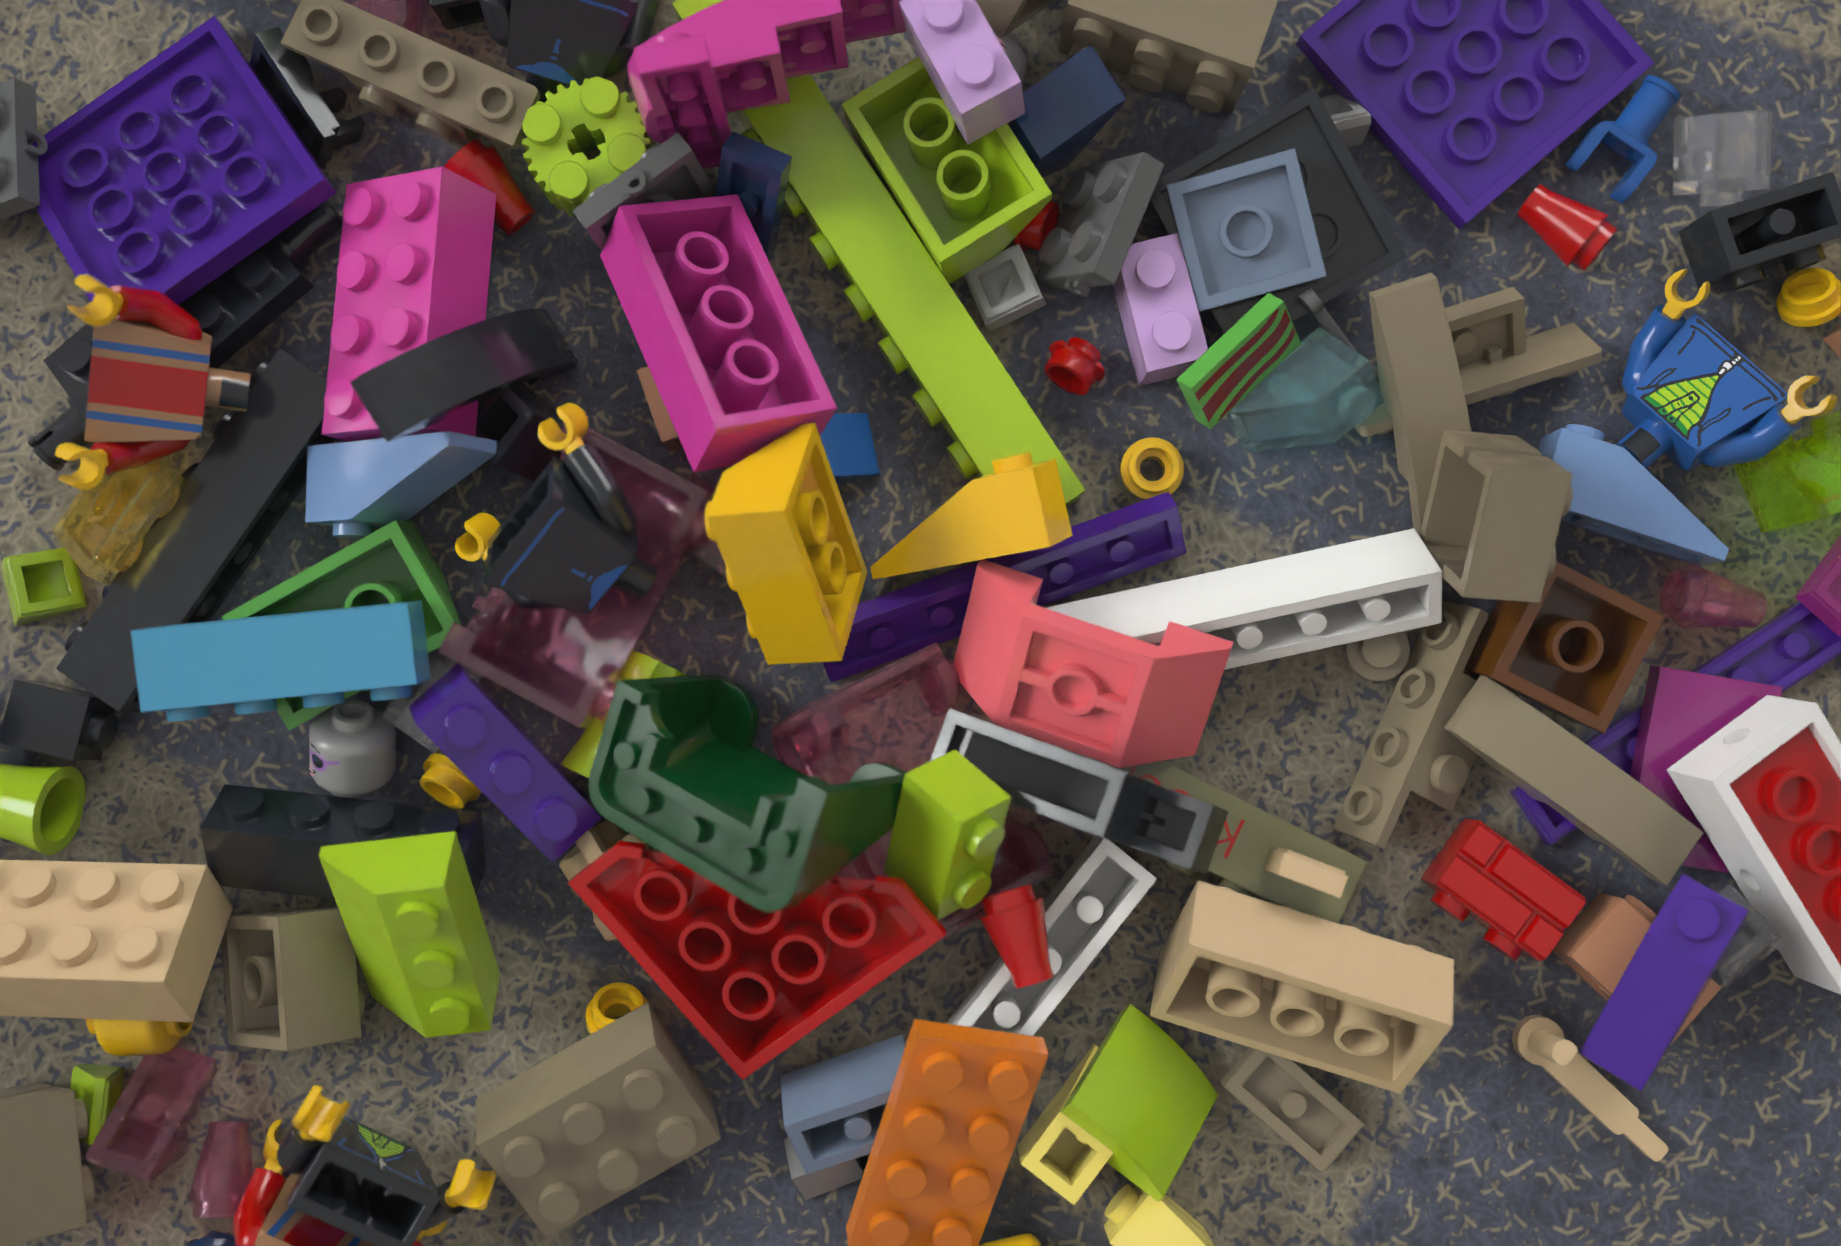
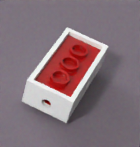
[1667,695,1841,995]

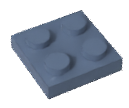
[1167,148,1327,313]

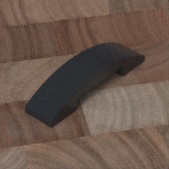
[350,308,579,443]

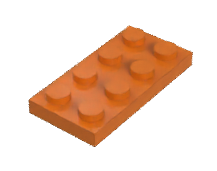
[846,1019,1049,1246]

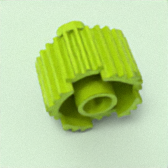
[522,76,657,218]

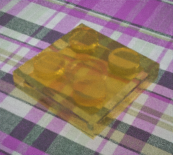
[52,457,185,586]

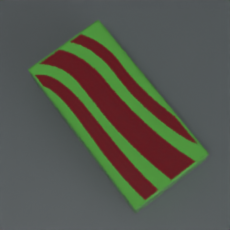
[1176,293,1301,430]

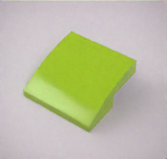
[1061,1003,1218,1201]

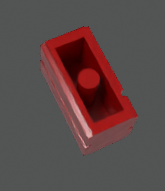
[1420,818,1586,962]

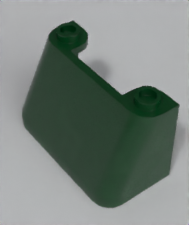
[588,674,907,912]

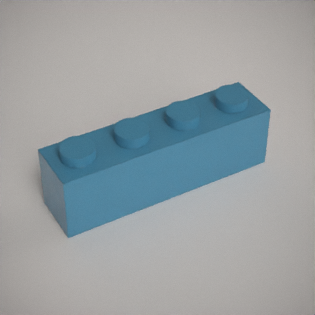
[131,600,431,722]

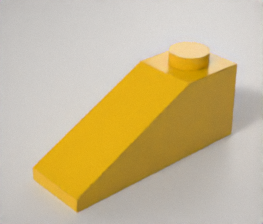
[870,452,1073,580]

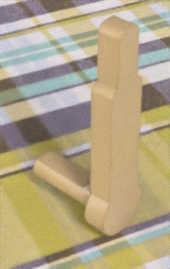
[1512,1015,1668,1162]

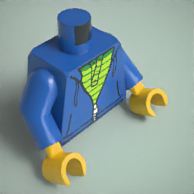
[1616,269,1837,471]

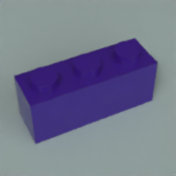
[409,662,602,863]

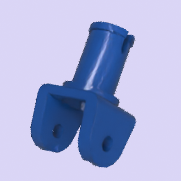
[1564,75,1681,204]

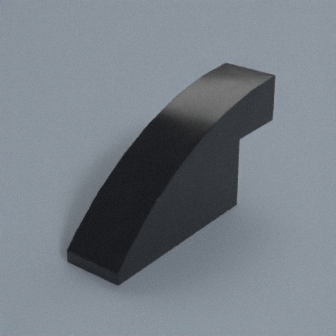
[930,708,1229,874]

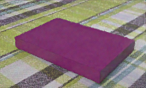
[1616,665,1783,873]

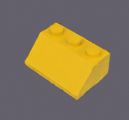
[704,423,867,665]

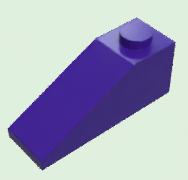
[1579,874,1749,1092]

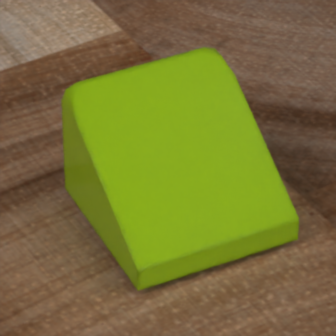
[1,546,87,626]
[70,1064,125,1145]

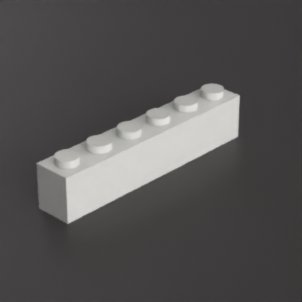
[1046,528,1442,670]

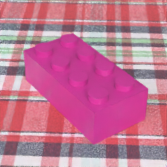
[322,167,496,442]
[600,194,837,473]

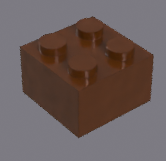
[1465,561,1665,734]

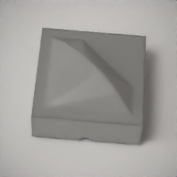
[964,244,1047,332]

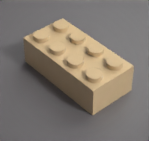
[0,860,233,1022]
[1150,881,1454,1094]

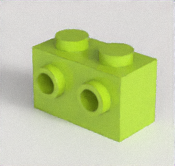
[883,749,1011,920]

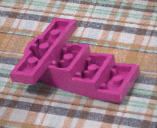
[628,0,906,169]

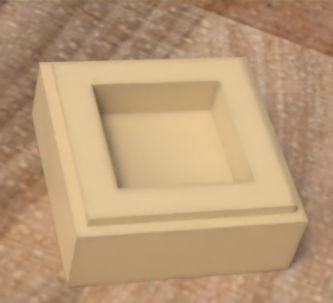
[1264,846,1349,899]

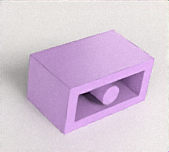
[899,0,1025,144]
[1113,233,1208,386]

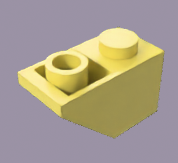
[1017,1043,1114,1205]

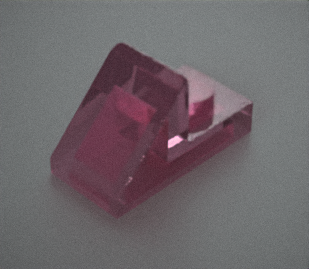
[85,1046,218,1183]

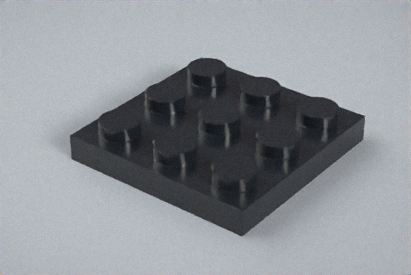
[1150,87,1407,335]

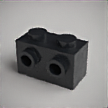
[1678,172,1841,292]

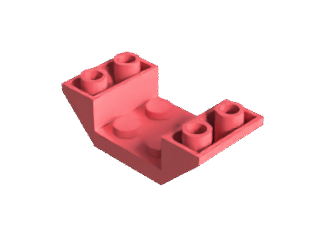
[951,559,1233,768]

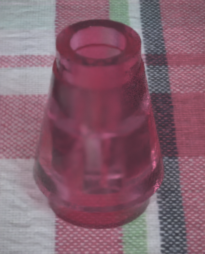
[1660,565,1767,628]
[187,1121,254,1218]

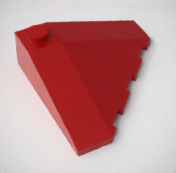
[568,840,947,1080]

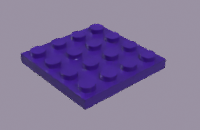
[1296,0,1654,230]
[29,16,337,305]

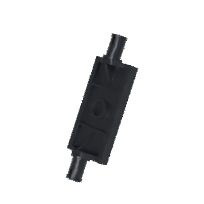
[28,200,343,471]

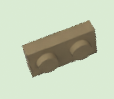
[1220,1047,1365,1174]

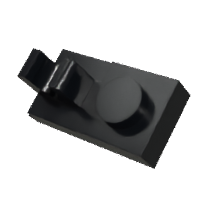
[250,27,365,170]

